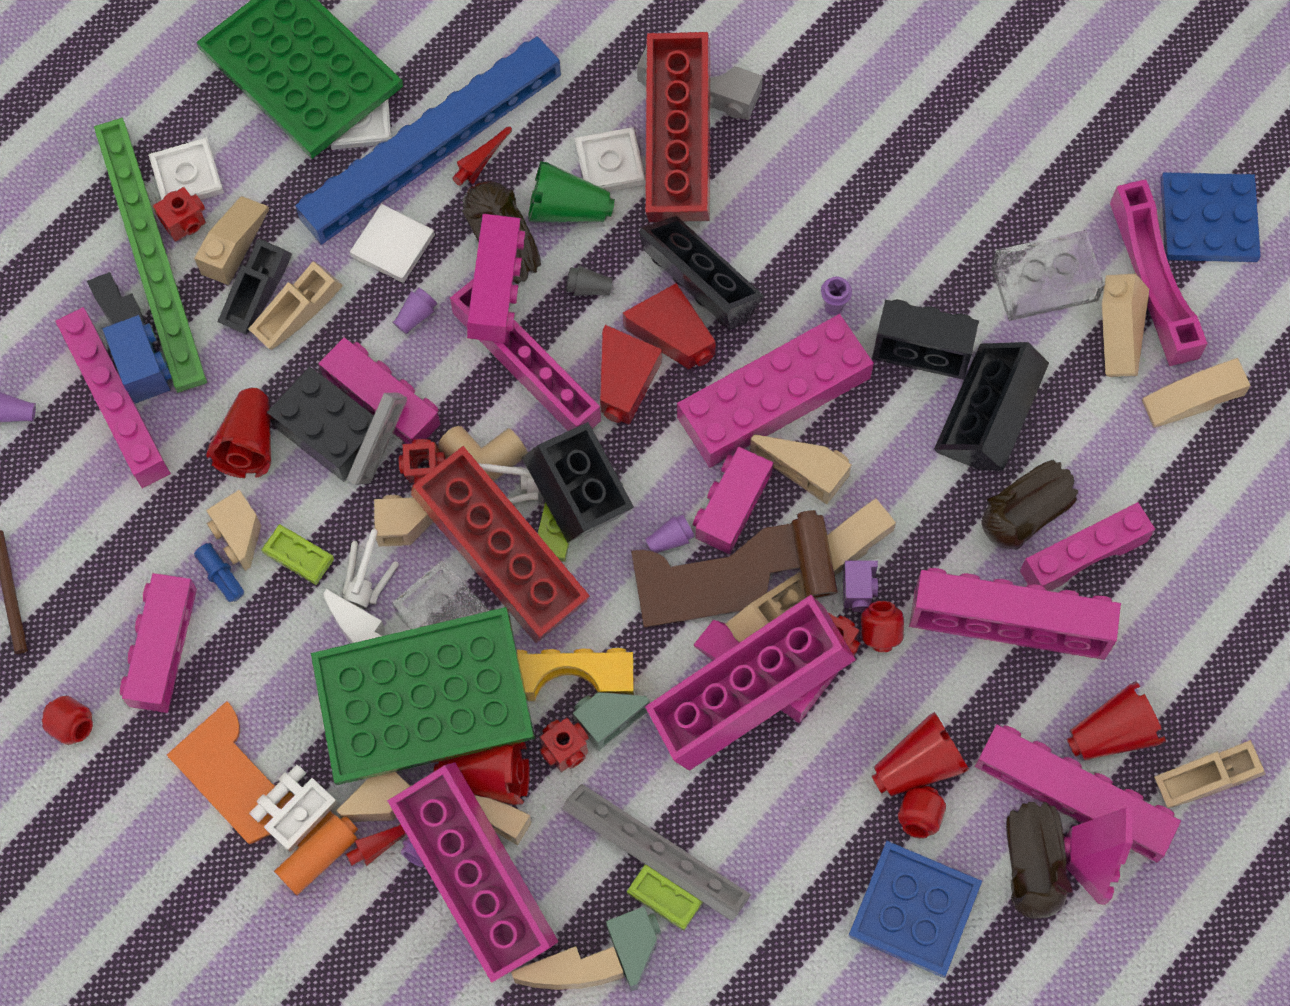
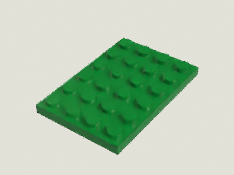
[196,0,404,159]
[311,607,535,785]

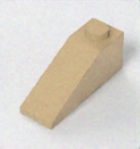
[194,196,269,285]
[1102,273,1149,377]
[750,435,852,504]
[725,572,818,643]

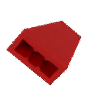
[623,283,716,369]
[600,325,662,425]

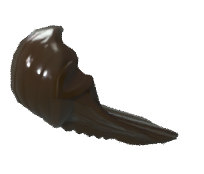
[462,181,541,284]
[981,460,1078,550]
[1006,802,1073,919]

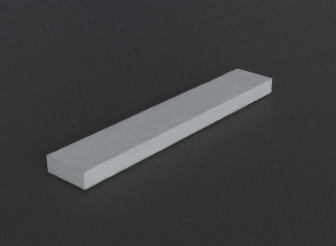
[562,784,751,921]

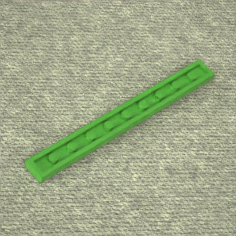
[94,117,208,393]

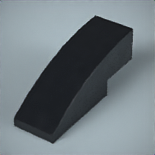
[217,238,292,335]
[87,272,157,353]

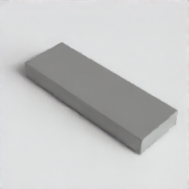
[346,393,407,485]

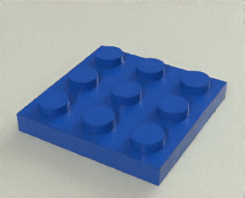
[1161,172,1261,262]
[848,841,982,978]

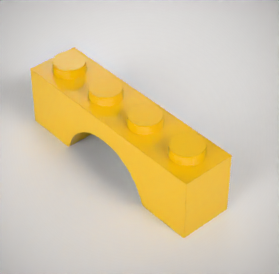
[517,648,634,701]

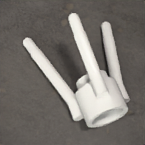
[478,463,540,504]
[341,529,399,610]

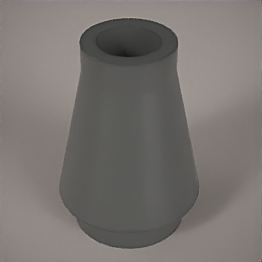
[566,265,613,296]

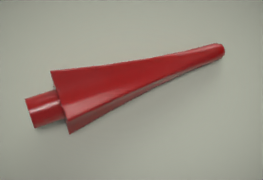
[452,126,512,186]
[345,824,407,866]

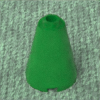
[528,161,615,223]

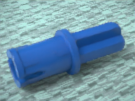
[194,543,244,602]

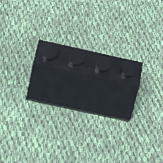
[639,216,764,330]
[934,342,1049,471]

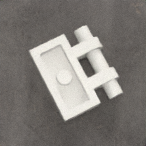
[249,765,338,852]

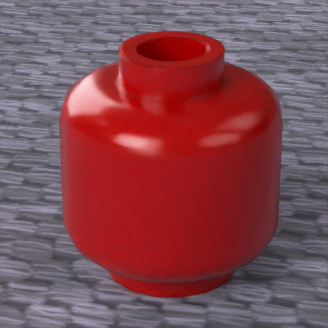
[861,601,904,652]
[42,695,93,745]
[898,786,946,839]

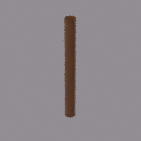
[0,530,28,654]

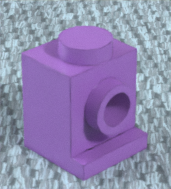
[842,560,878,612]

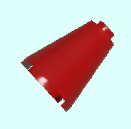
[206,387,271,478]
[1066,681,1166,761]
[871,712,969,796]
[433,742,530,805]

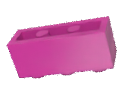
[693,447,773,555]

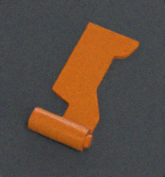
[167,701,358,896]

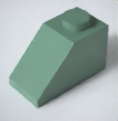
[573,692,650,751]
[606,906,661,992]

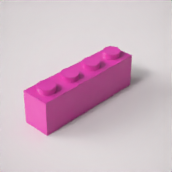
[467,214,525,343]
[318,337,440,444]
[120,573,197,713]

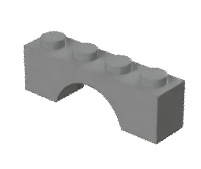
[637,46,763,120]

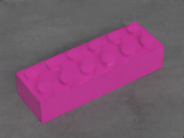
[677,314,874,468]
[909,568,1121,660]
[645,595,856,771]
[387,763,559,983]

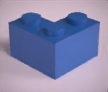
[102,315,172,404]

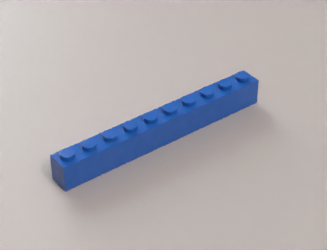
[295,36,561,245]

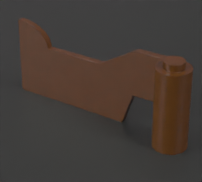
[631,510,838,628]

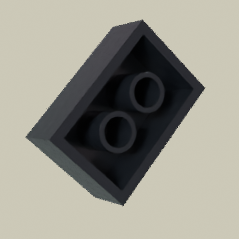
[872,299,979,380]
[267,366,374,482]
[522,422,634,543]

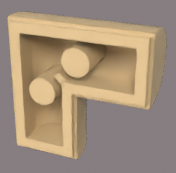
[439,426,528,481]

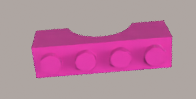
[1020,502,1155,591]

